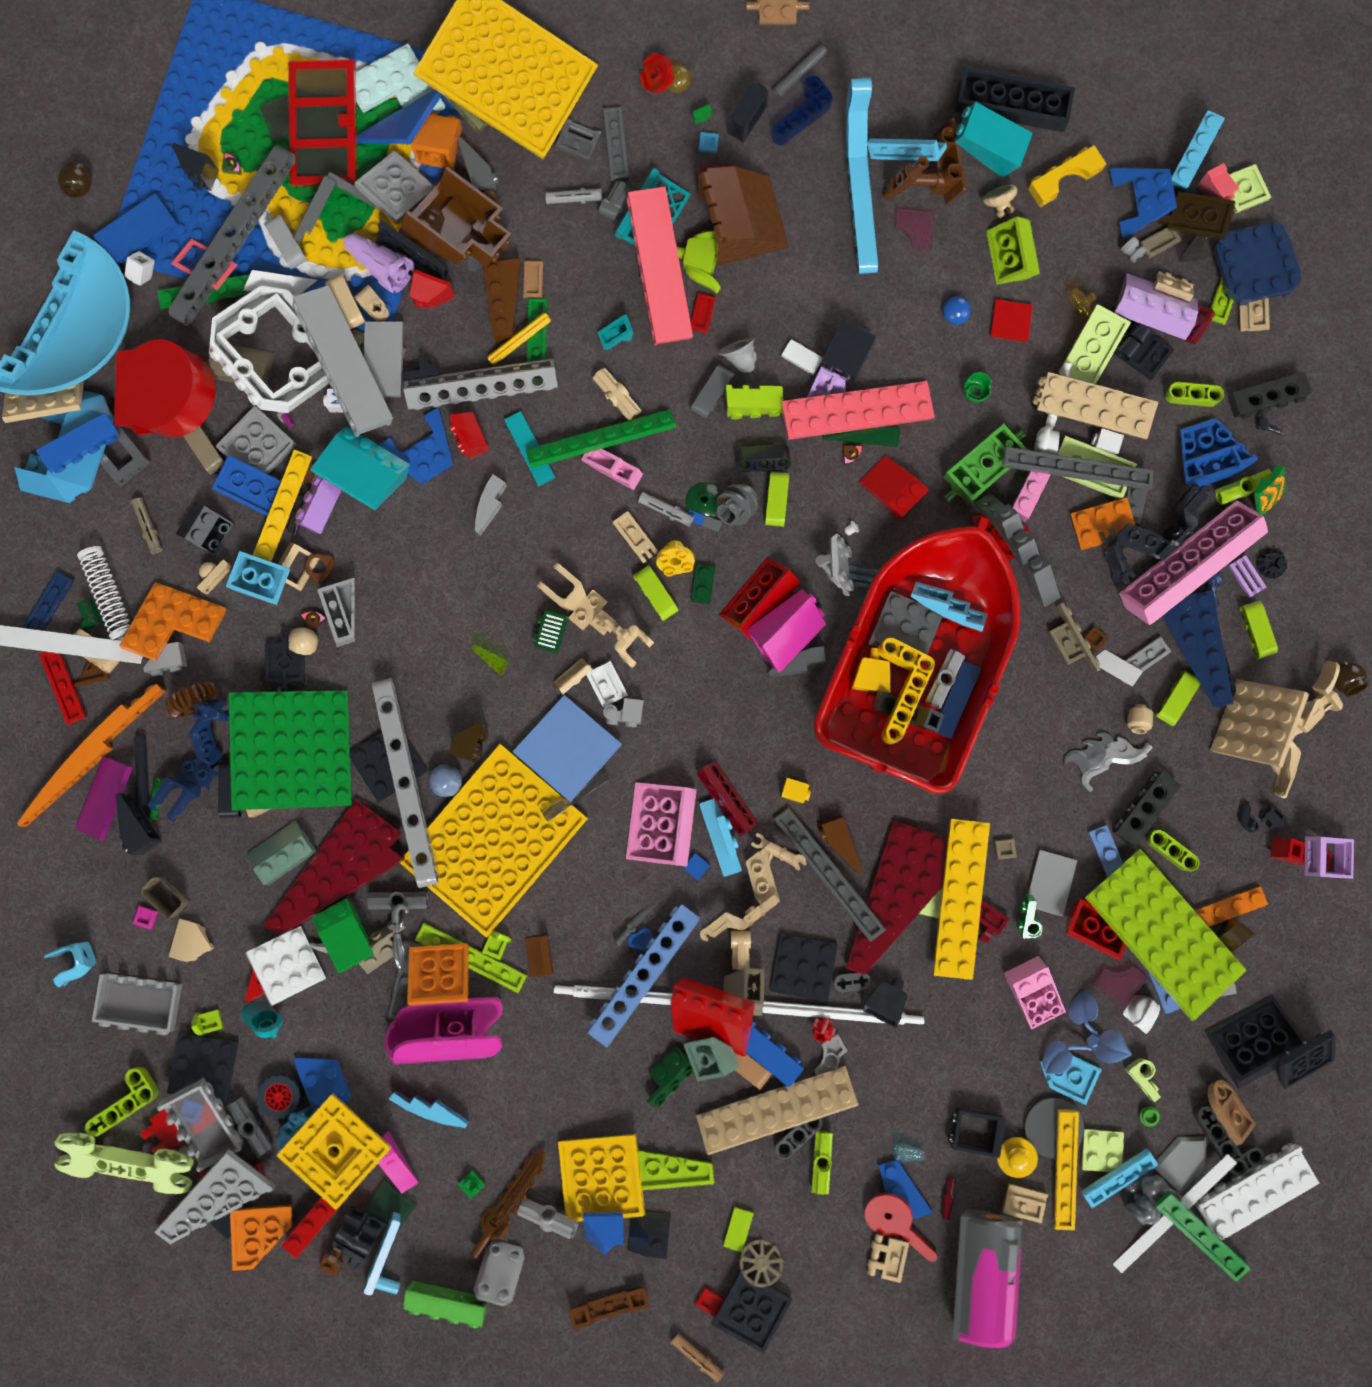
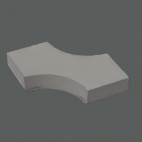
[814,1033,848,1075]

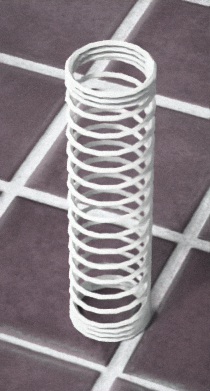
[77,546,130,641]

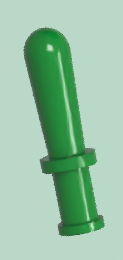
[148,777,163,820]

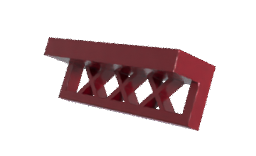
[696,761,758,837]

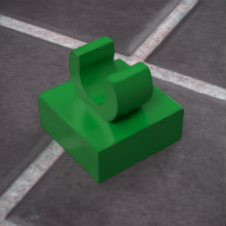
[457,1170,486,1199]

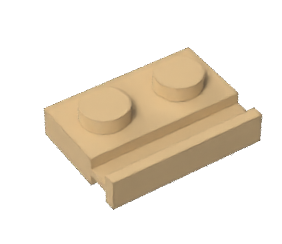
[1240,298,1270,332]
[1001,1183,1048,1223]

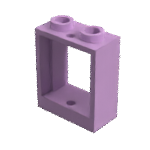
[1305,837,1354,879]

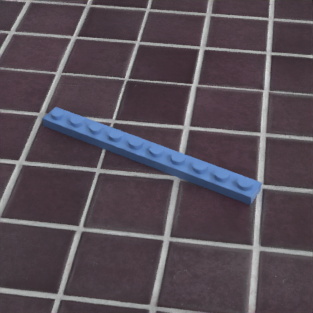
[1088,825,1180,1014]

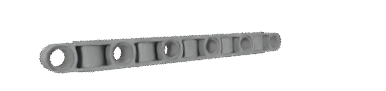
[372,678,439,888]

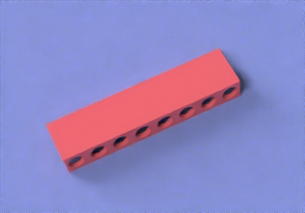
[626,187,693,346]

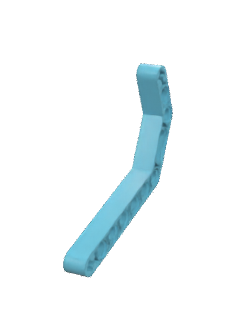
[846,77,878,274]

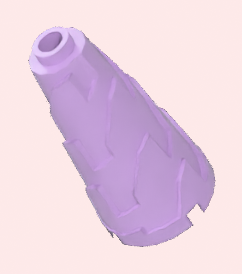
[343,234,414,293]

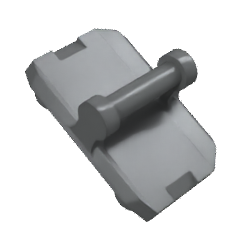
[815,533,854,596]
[474,1240,524,1306]

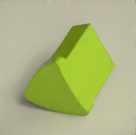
[482,930,511,960]
[191,1009,224,1036]

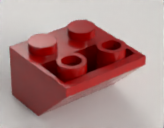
[448,412,489,459]

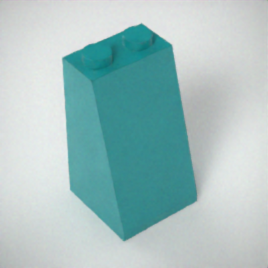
[954,102,1033,177]

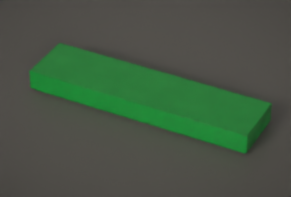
[527,298,547,362]

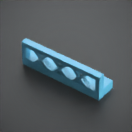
[867,139,947,161]

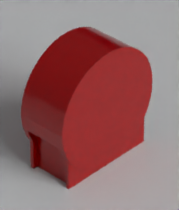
[114,340,216,438]

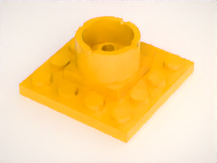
[277,1094,392,1210]

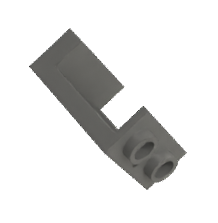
[100,426,151,486]

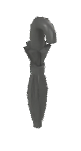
[389,904,409,972]

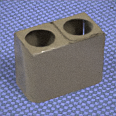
[141,877,189,919]

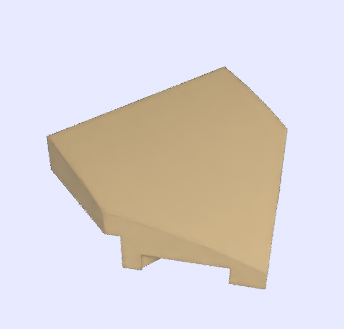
[169,919,214,962]

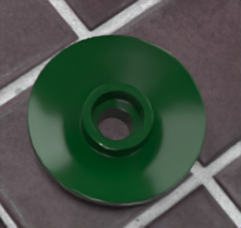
[685,482,721,518]

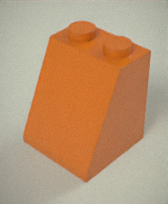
[411,113,462,170]

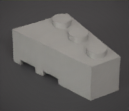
[317,578,355,647]

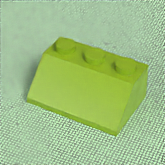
[986,217,1040,284]

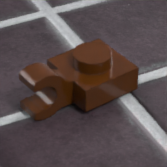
[319,1247,344,1277]

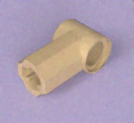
[731,931,751,970]

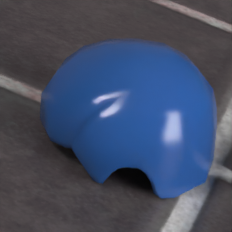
[942,296,971,325]

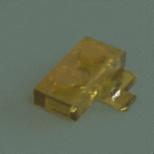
[1066,288,1097,322]

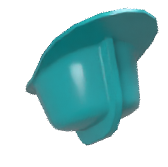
[241,1001,283,1039]

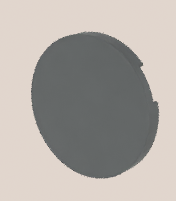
[1024,1097,1084,1158]

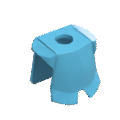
[44,941,96,988]

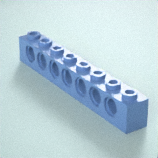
[587,904,700,1048]

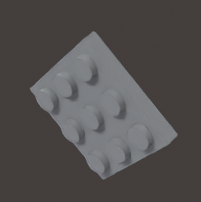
[355,151,434,224]
[216,406,297,475]

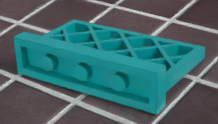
[615,168,691,246]

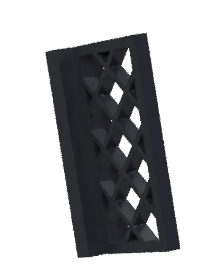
[375,220,448,280]

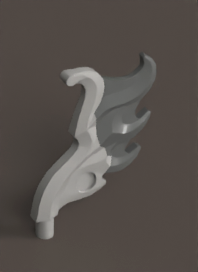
[1064,732,1152,792]

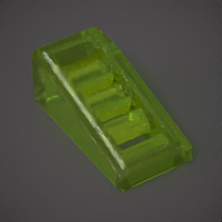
[472,644,509,676]

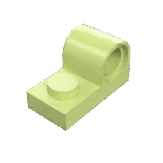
[1125,1058,1161,1102]

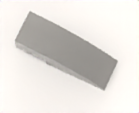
[475,474,507,536]

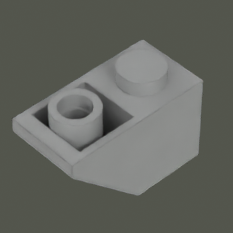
[143,642,187,676]

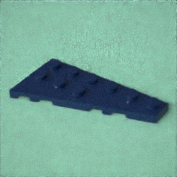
[1162,590,1234,707]

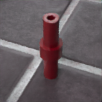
[942,1178,955,1220]

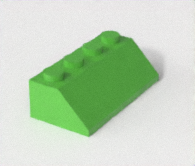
[404,1281,488,1328]

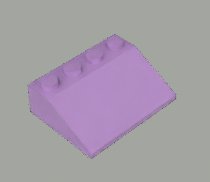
[1114,273,1198,340]

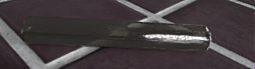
[542,771,609,821]

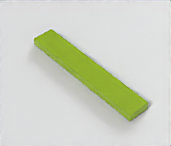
[415,923,527,993]

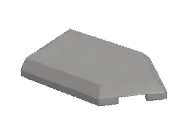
[1154,1136,1207,1194]

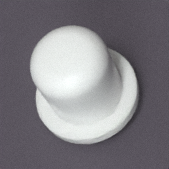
[844,521,859,535]

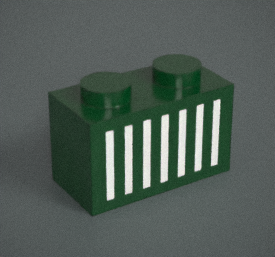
[532,610,568,655]

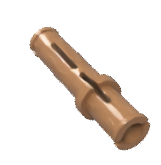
[670,1333,724,1383]

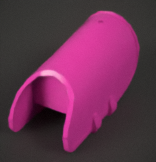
[384,997,503,1065]

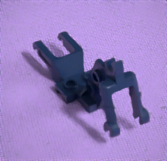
[148,698,229,822]

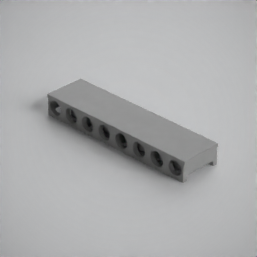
[292,285,393,437]

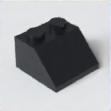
[172,143,219,191]

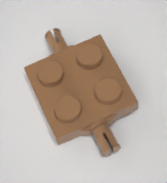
[746,0,809,25]

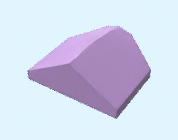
[807,366,846,398]

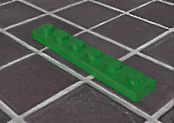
[157,275,252,310]
[1154,1190,1251,1282]

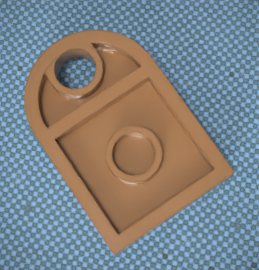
[1208,1080,1256,1146]

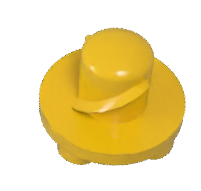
[656,540,695,576]
[997,1137,1038,1178]

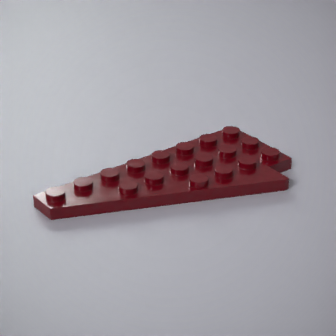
[264,799,405,937]
[846,821,948,975]

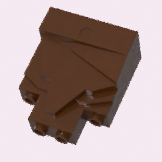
[399,167,511,267]

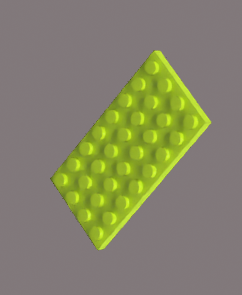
[1085,849,1247,1021]

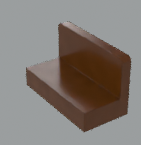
[525,935,554,977]

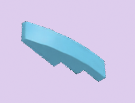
[911,582,987,631]
[389,1090,469,1128]

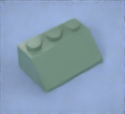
[247,820,317,885]

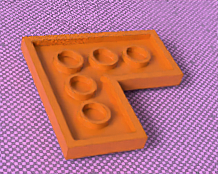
[119,582,226,662]

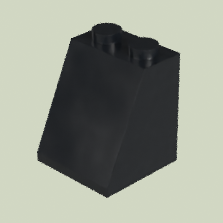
[821,320,876,382]

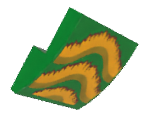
[1254,464,1286,515]

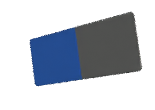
[688,510,722,532]

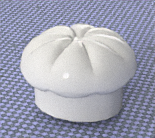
[1034,426,1059,455]

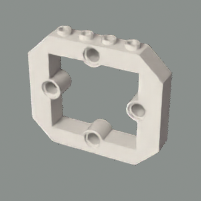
[209,286,329,413]

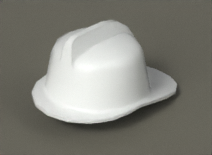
[1123,995,1160,1034]

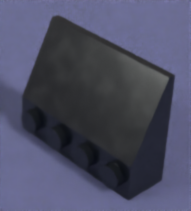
[1205,995,1306,1089]

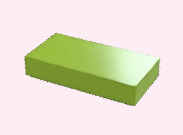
[723,1207,754,1252]

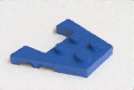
[1110,168,1177,239]
[379,407,454,485]

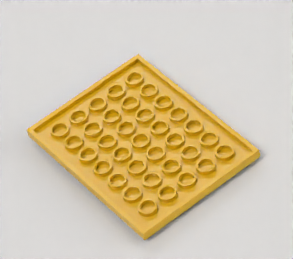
[413,0,598,159]
[400,744,588,938]

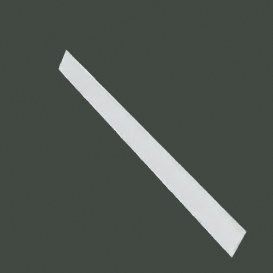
[1113,1154,1237,1273]

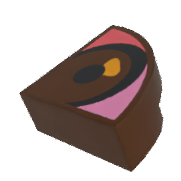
[843,445,863,466]
[300,611,327,630]

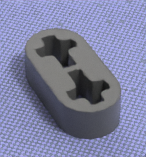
[833,972,871,992]

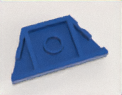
[293,1058,351,1114]

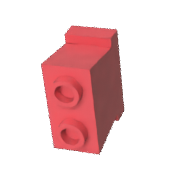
[1197,163,1239,200]

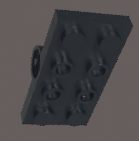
[1110,305,1175,381]

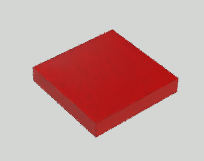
[990,299,1033,343]

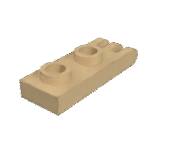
[612,511,658,563]

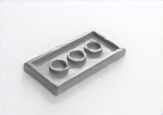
[364,322,404,397]

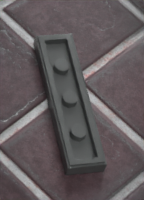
[603,107,629,181]
[388,940,423,1019]

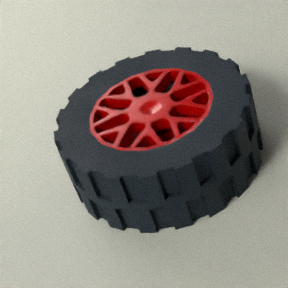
[257,1074,303,1119]

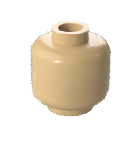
[1127,704,1153,734]

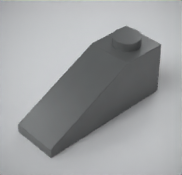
[458,137,498,192]

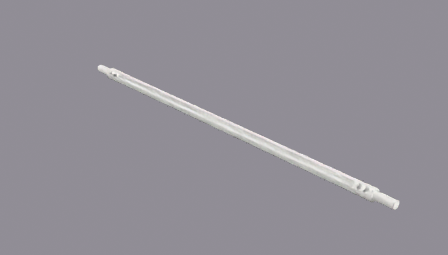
[554,985,924,1025]

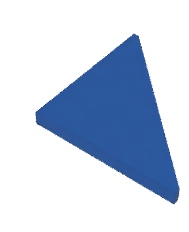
[356,89,443,144]

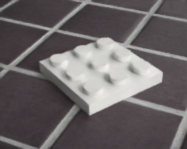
[246,926,326,1006]

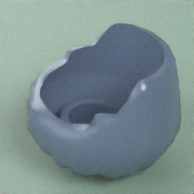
[429,764,462,797]

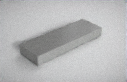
[1121,636,1172,684]

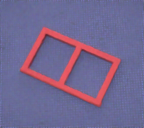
[172,239,237,290]

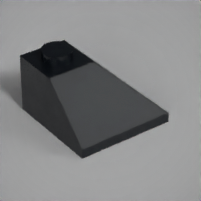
[628,1211,671,1259]

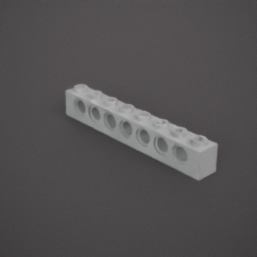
[403,359,558,410]

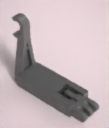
[294,172,379,243]

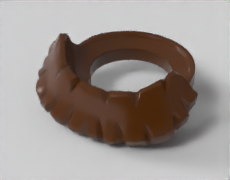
[304,553,335,583]

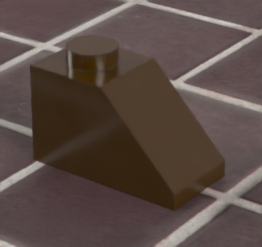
[1215,920,1254,951]

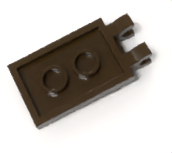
[1156,192,1236,240]

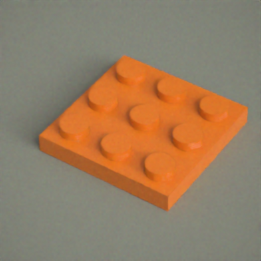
[407,943,469,1005]

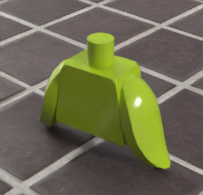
[676,230,721,294]

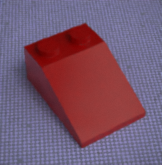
[859,456,929,521]

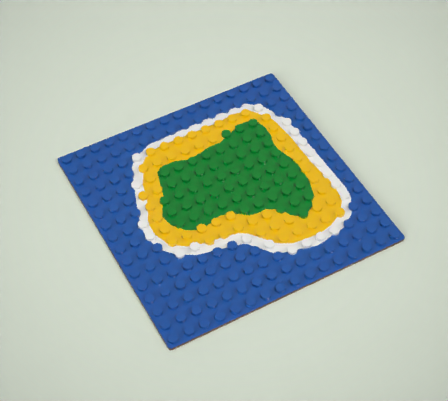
[117,0,461,333]

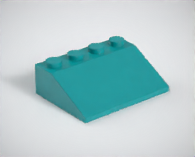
[311,426,410,510]

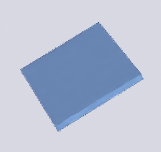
[513,695,622,803]

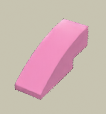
[581,449,643,490]

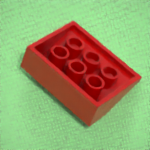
[671,978,755,1057]

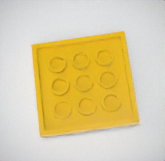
[558,1134,645,1222]

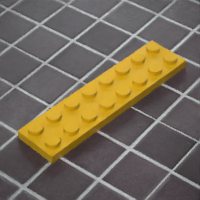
[933,819,990,980]

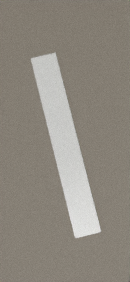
[0,625,143,664]

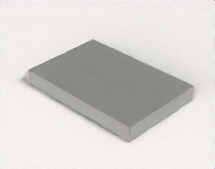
[1027,850,1077,917]

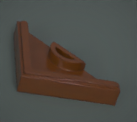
[74,661,110,688]

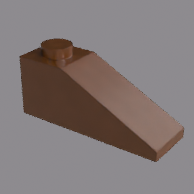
[819,817,863,874]

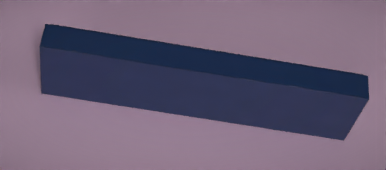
[22,571,75,631]
[937,661,982,739]

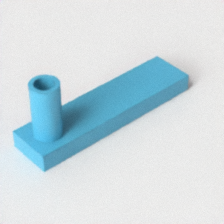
[364,1212,401,1295]

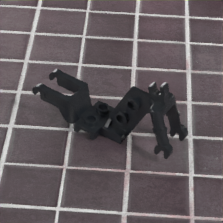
[1098,485,1213,584]

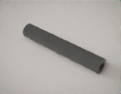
[772,45,827,98]

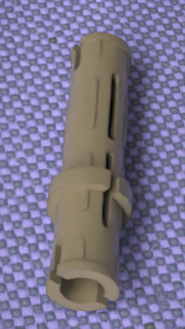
[131,498,163,554]

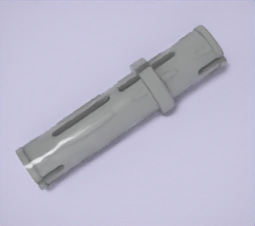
[545,188,602,204]
[638,491,694,527]

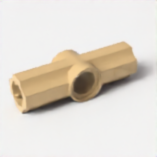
[593,368,641,421]

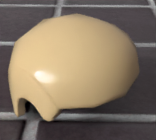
[288,627,318,655]

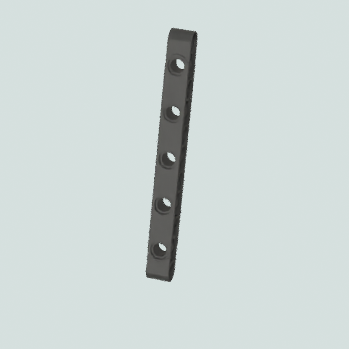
[169,146,296,325]

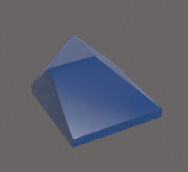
[583,1212,625,1255]

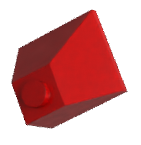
[410,270,455,309]

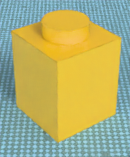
[781,778,811,804]

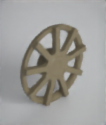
[740,1240,783,1287]

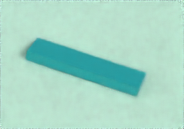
[504,411,555,486]

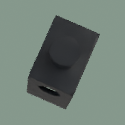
[863,977,908,1029]

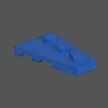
[878,1159,933,1219]

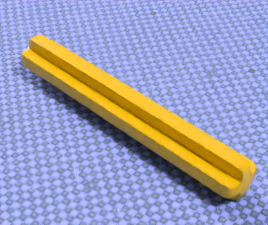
[487,313,551,365]

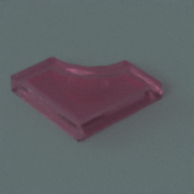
[895,209,934,250]
[1092,965,1148,1008]

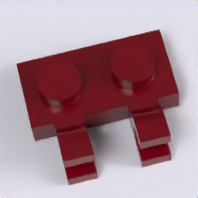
[978,900,1009,943]

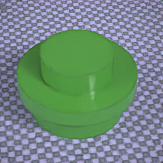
[1139,1106,1160,1127]

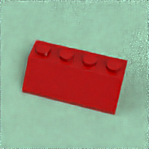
[719,558,801,641]

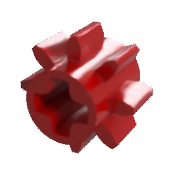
[810,1018,836,1042]

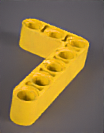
[878,638,935,744]

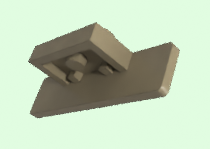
[1048,603,1100,673]
[359,916,405,974]

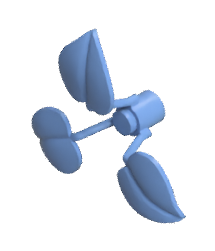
[1043,990,1131,1074]

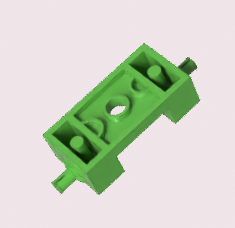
[943,424,1027,505]

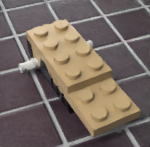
[1032,363,1158,439]

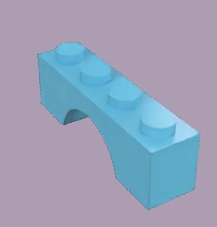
[1172,110,1225,192]

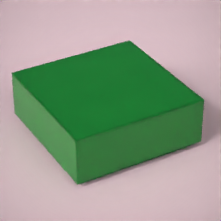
[692,104,712,125]

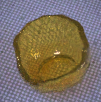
[667,64,692,93]

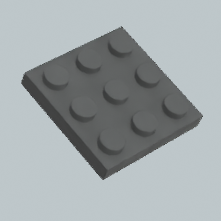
[868,591,943,667]

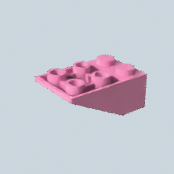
[1004,956,1066,1029]

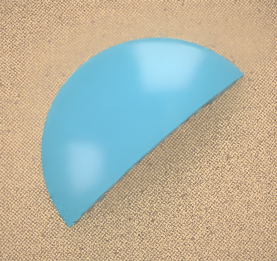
[0,230,130,395]

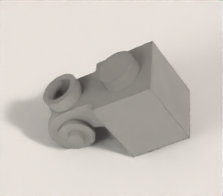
[603,698,644,728]

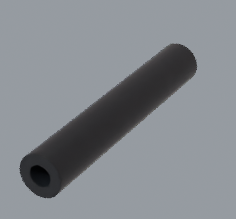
[134,736,149,806]

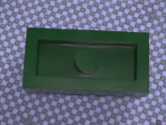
[691,564,715,605]

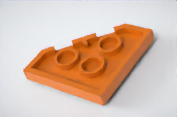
[230,1204,293,1271]

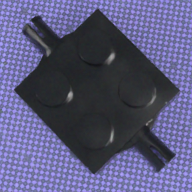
[265,630,305,692]

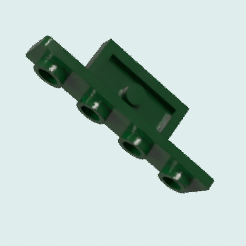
[647,1046,694,1108]

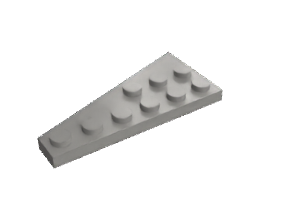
[154,1150,276,1244]

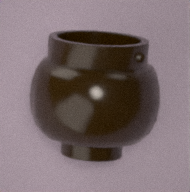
[58,162,91,198]
[1334,662,1369,697]

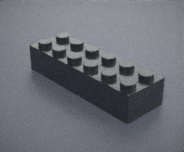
[955,67,1075,132]

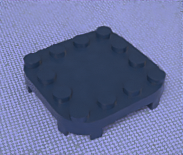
[1212,223,1301,306]

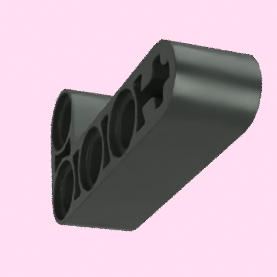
[1193,1104,1265,1176]

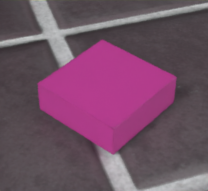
[133,905,158,930]

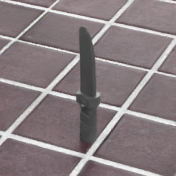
[614,905,656,946]

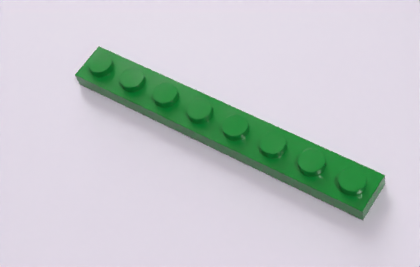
[525,409,676,468]

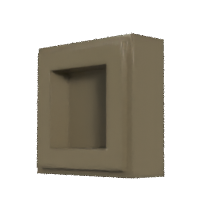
[994,838,1017,860]

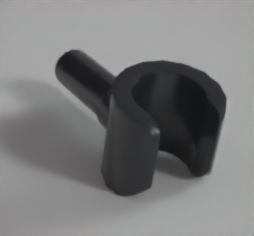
[1256,418,1282,435]

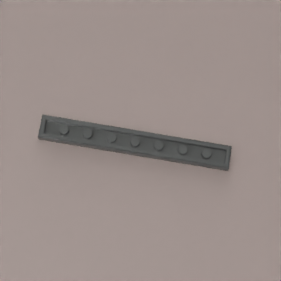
[1002,447,1154,490]
[774,807,886,942]

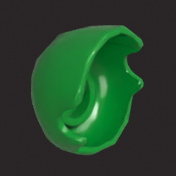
[963,372,992,403]

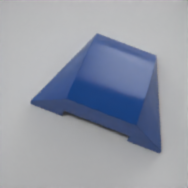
[1180,418,1258,487]

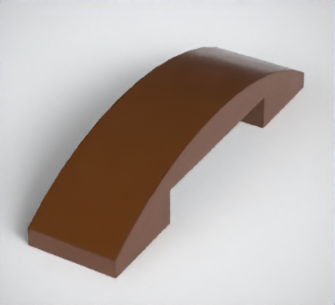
[568,1286,650,1330]

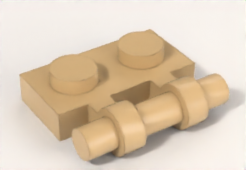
[1155,271,1194,302]
[867,1234,909,1283]

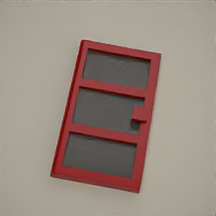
[288,59,357,186]

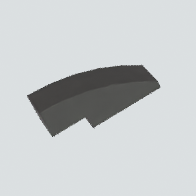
[768,646,826,677]

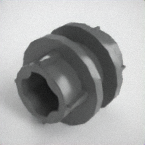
[716,483,758,526]

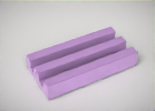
[1228,555,1266,598]

